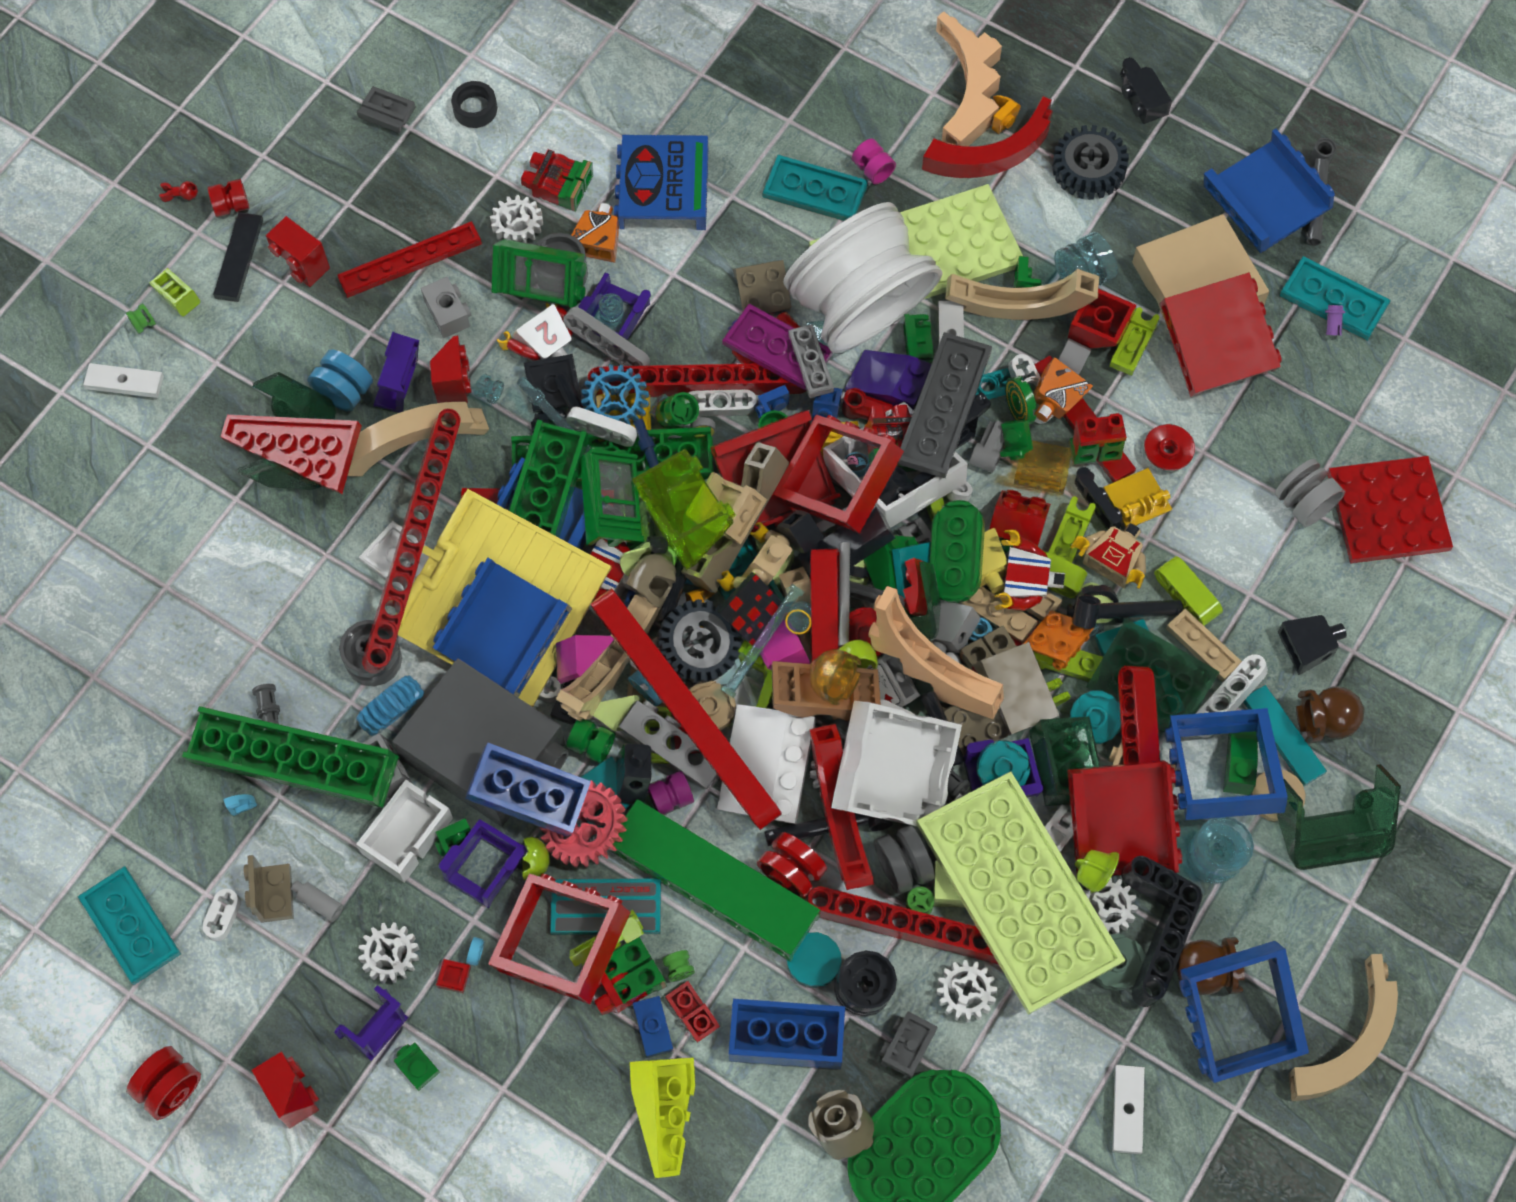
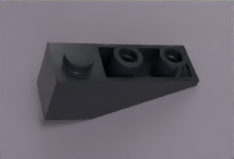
[775,510,824,553]

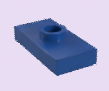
[633,996,674,1058]

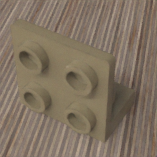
[733,260,792,313]
[940,702,1009,756]
[244,855,294,923]

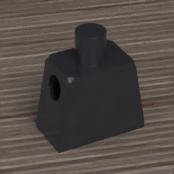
[1278,615,1347,675]
[616,743,652,804]

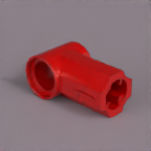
[842,388,893,421]

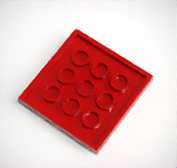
[1327,456,1453,564]

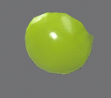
[835,640,878,669]
[522,837,550,881]

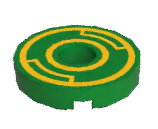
[1005,376,1037,424]

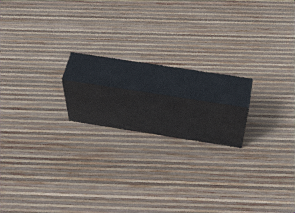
[798,505,896,581]

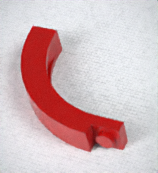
[922,96,1053,178]
[809,724,874,890]

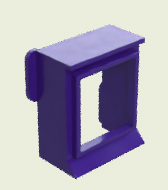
[578,272,651,349]
[374,332,420,413]
[964,738,1043,798]
[439,819,527,908]
[334,985,409,1061]

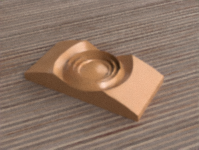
[772,661,881,721]

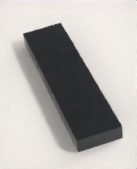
[213,212,263,302]

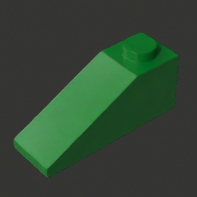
[1223,731,1258,796]

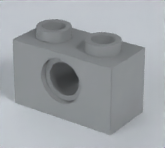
[421,277,471,338]

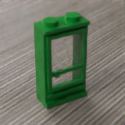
[491,239,587,308]
[580,447,645,550]

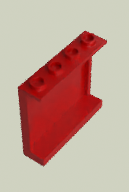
[1159,272,1282,397]
[710,410,841,536]
[1068,760,1182,876]

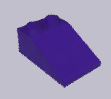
[844,350,932,411]

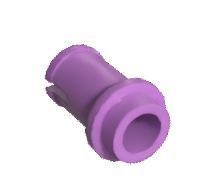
[1325,305,1345,336]

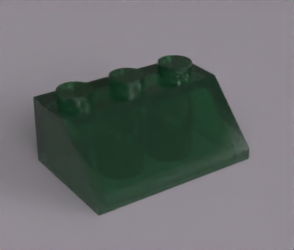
[1029,717,1101,806]

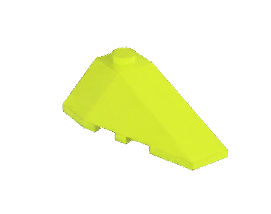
[630,1057,695,1178]

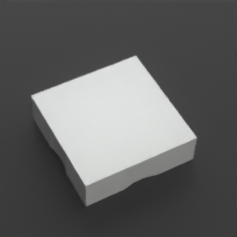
[823,402,967,528]
[831,701,962,827]

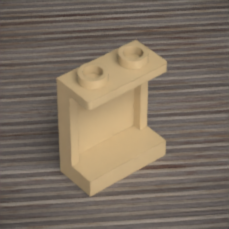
[687,472,767,544]

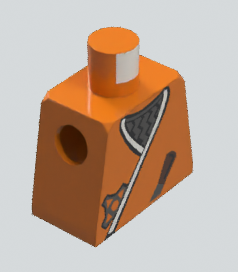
[571,203,619,263]
[1033,358,1093,422]

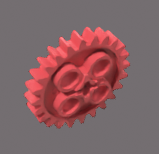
[540,780,627,868]

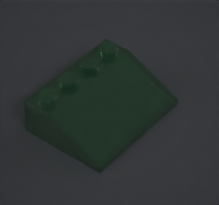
[1086,618,1220,738]

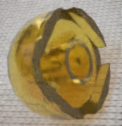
[810,649,861,705]

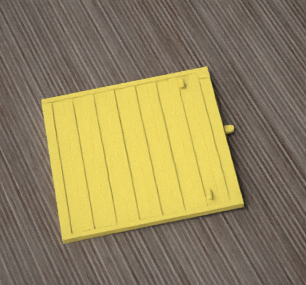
[395,489,612,707]

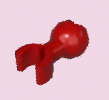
[159,181,198,202]

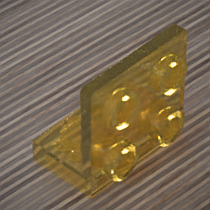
[1013,440,1071,495]

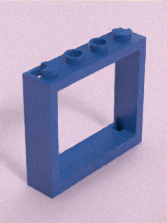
[1165,708,1288,820]
[1179,941,1309,1083]

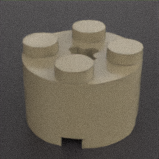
[808,1090,874,1160]

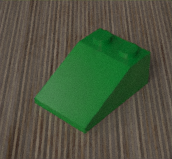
[864,535,923,619]

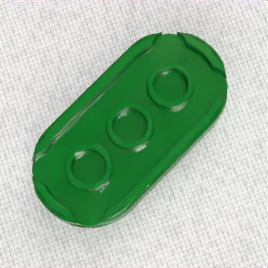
[929,500,985,603]

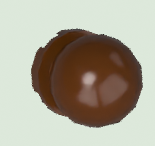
[1296,686,1365,743]
[1176,937,1245,996]

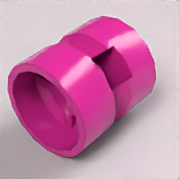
[851,139,896,184]

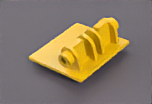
[1103,468,1172,527]

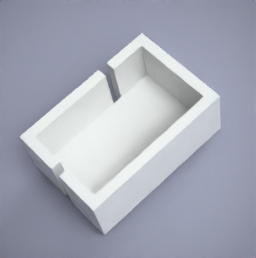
[356,780,453,883]

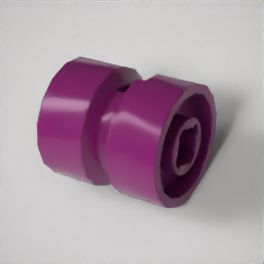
[648,770,694,815]

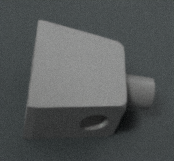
[920,597,980,653]

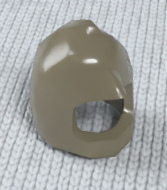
[626,554,676,608]

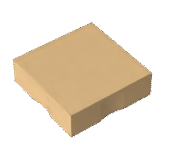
[1132,214,1269,318]

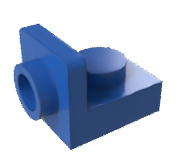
[755,385,789,419]
[812,388,843,421]

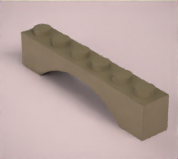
[681,442,789,593]

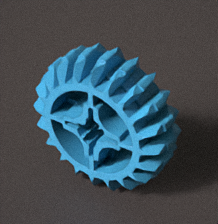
[581,364,649,427]
[356,675,424,736]

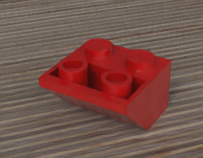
[430,335,472,403]
[989,490,1051,546]

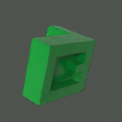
[1014,256,1042,288]
[1000,420,1033,460]
[434,818,471,857]
[394,1042,440,1091]

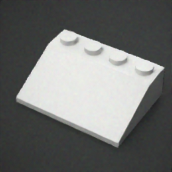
[717,704,816,824]

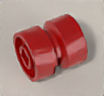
[208,178,250,217]

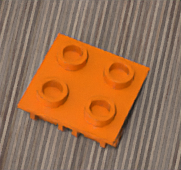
[1023,610,1094,670]

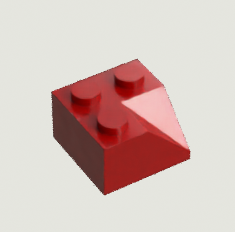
[266,216,330,287]
[1068,288,1136,348]
[251,1051,319,1129]

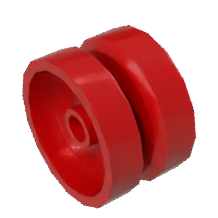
[757,832,827,899]
[126,1046,201,1120]

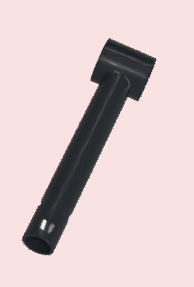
[1072,595,1183,629]
[764,813,893,847]

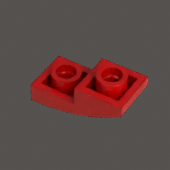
[903,558,929,618]
[664,981,720,1043]

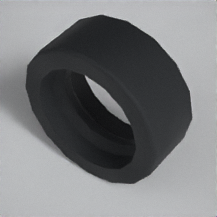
[451,81,498,128]

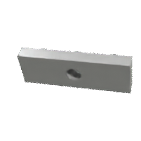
[788,324,834,398]

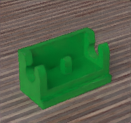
[903,314,934,364]

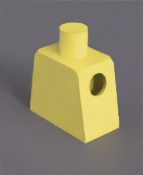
[980,528,1008,594]

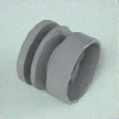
[1275,459,1345,527]

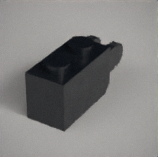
[1120,57,1172,124]

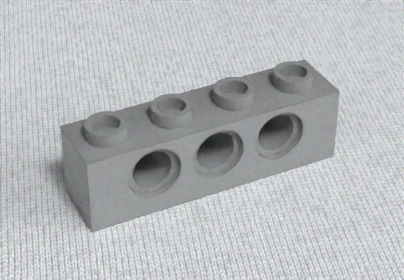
[619,700,717,789]

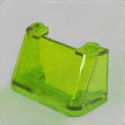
[632,449,736,571]

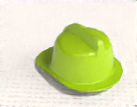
[1074,850,1119,894]

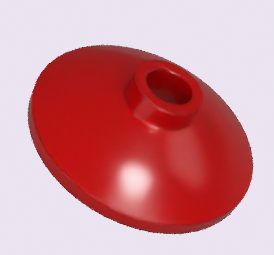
[1144,424,1195,471]

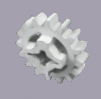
[490,195,543,243]
[1083,878,1138,934]
[358,922,419,984]
[936,960,997,1022]

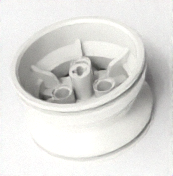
[783,202,942,353]

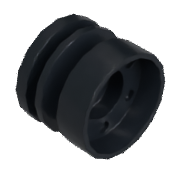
[834,950,897,1018]

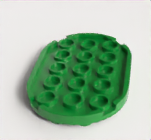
[847,1069,1001,1202]

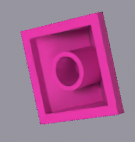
[755,618,811,670]
[556,635,614,684]

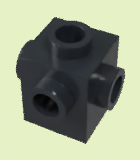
[879,466,916,506]

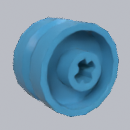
[307,349,373,412]

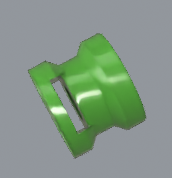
[126,303,156,334]
[906,887,934,914]
[662,950,695,982]

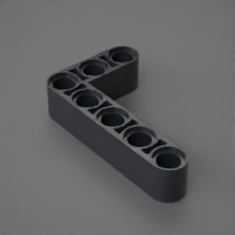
[1121,856,1203,1007]

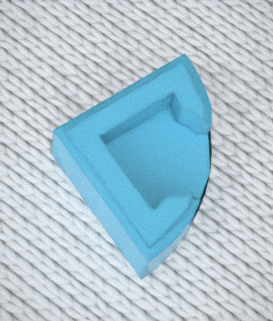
[223,794,257,816]

